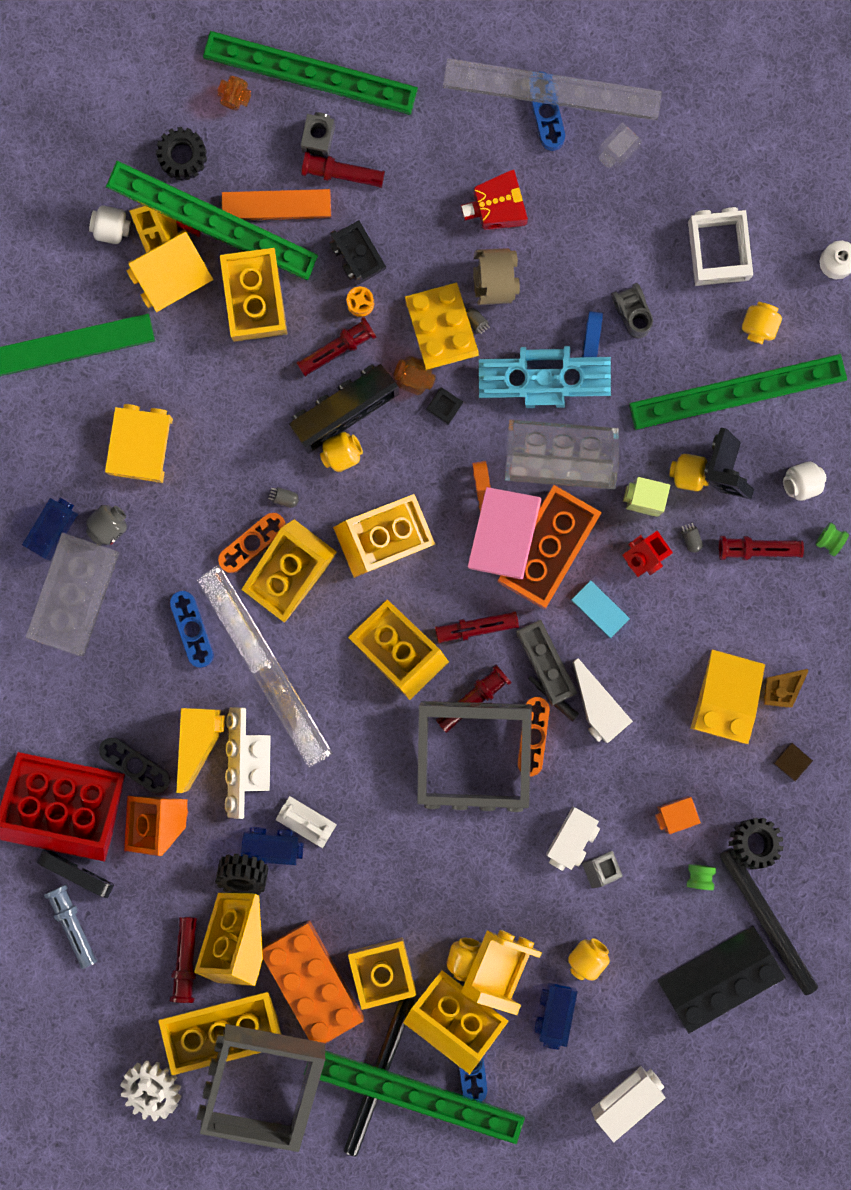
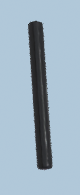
[720,848,818,995]
[344,998,414,1157]

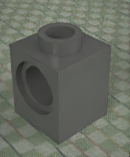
[301,112,335,157]

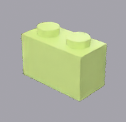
[623,477,670,517]

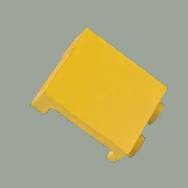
[126,229,213,312]
[105,404,173,483]
[461,930,542,1015]

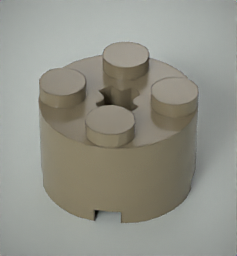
[473,248,520,305]

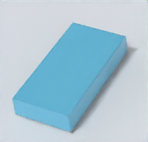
[571,580,630,638]

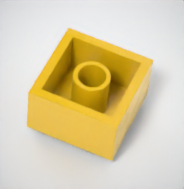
[348,937,416,1010]

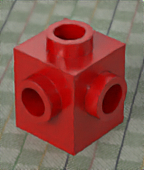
[622,530,673,577]

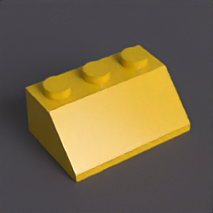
[403,970,509,1074]

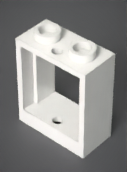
[688,207,753,286]
[591,1066,666,1142]

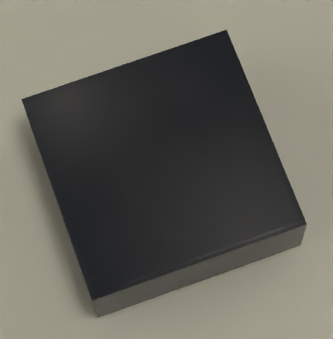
[426,387,464,425]

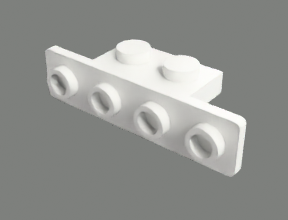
[225,707,270,819]

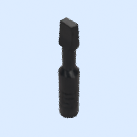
[528,676,579,722]

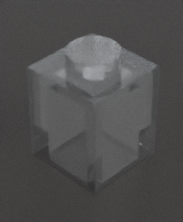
[598,122,642,171]

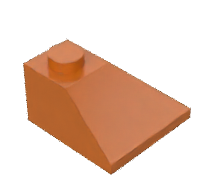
[124,796,188,856]

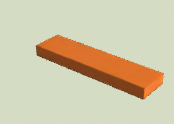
[222,189,331,221]

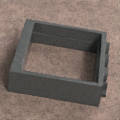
[417,701,532,812]
[196,1024,325,1152]

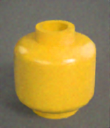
[742,302,782,344]
[320,432,363,472]
[669,454,709,491]
[447,937,481,981]
[568,938,610,980]

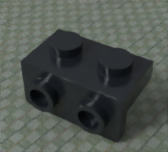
[329,220,386,285]

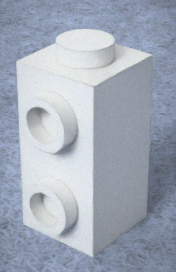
[546,806,600,871]

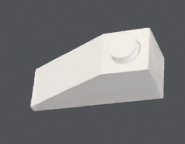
[572,658,633,743]

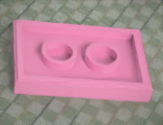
[468,487,541,579]

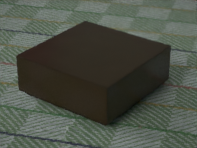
[773,743,813,782]

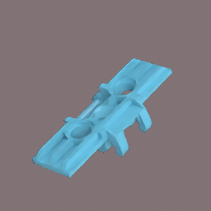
[479,346,611,408]

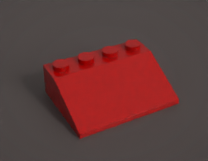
[0,752,125,862]

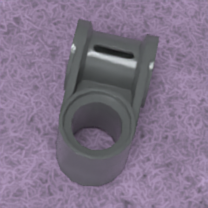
[611,283,653,338]

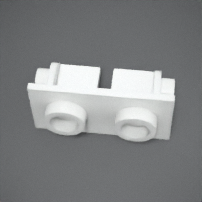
[276,796,337,848]

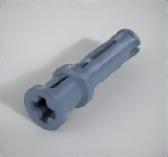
[44,884,97,969]

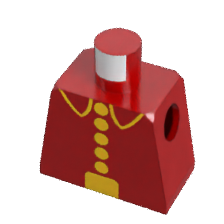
[461,170,528,230]

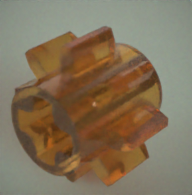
[217,76,251,110]

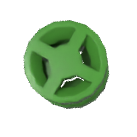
[815,522,849,557]
[686,864,716,890]

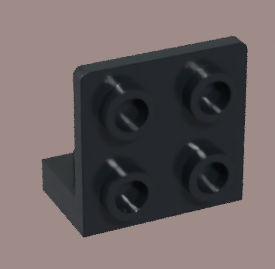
[704,427,754,499]

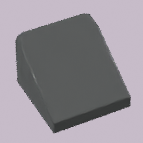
[582,851,623,888]

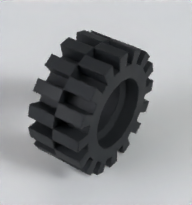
[156,127,207,180]
[729,818,784,870]
[215,854,269,895]

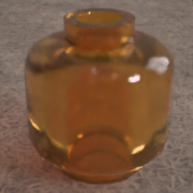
[393,355,436,395]

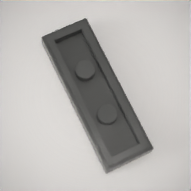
[516,620,577,706]

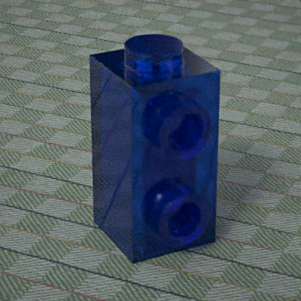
[22,497,78,561]
[241,827,304,866]
[534,983,578,1050]

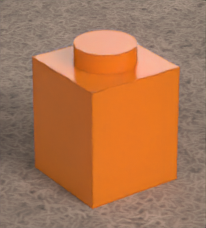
[655,796,701,834]

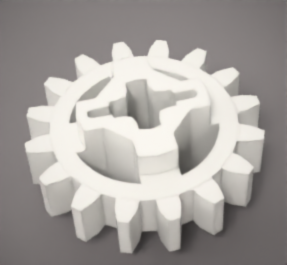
[120,1061,181,1121]

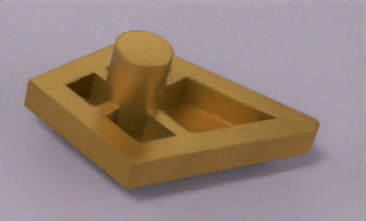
[764,669,808,708]

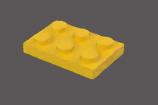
[405,282,479,370]

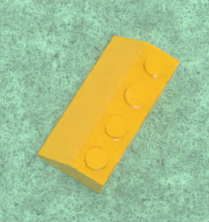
[158,992,282,1075]

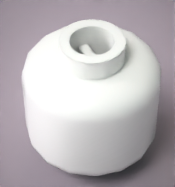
[89,206,131,244]
[820,240,851,279]
[783,461,826,501]

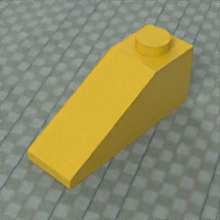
[129,204,178,253]

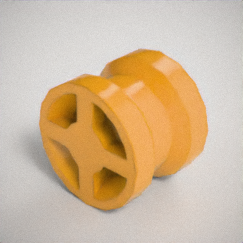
[346,286,374,317]

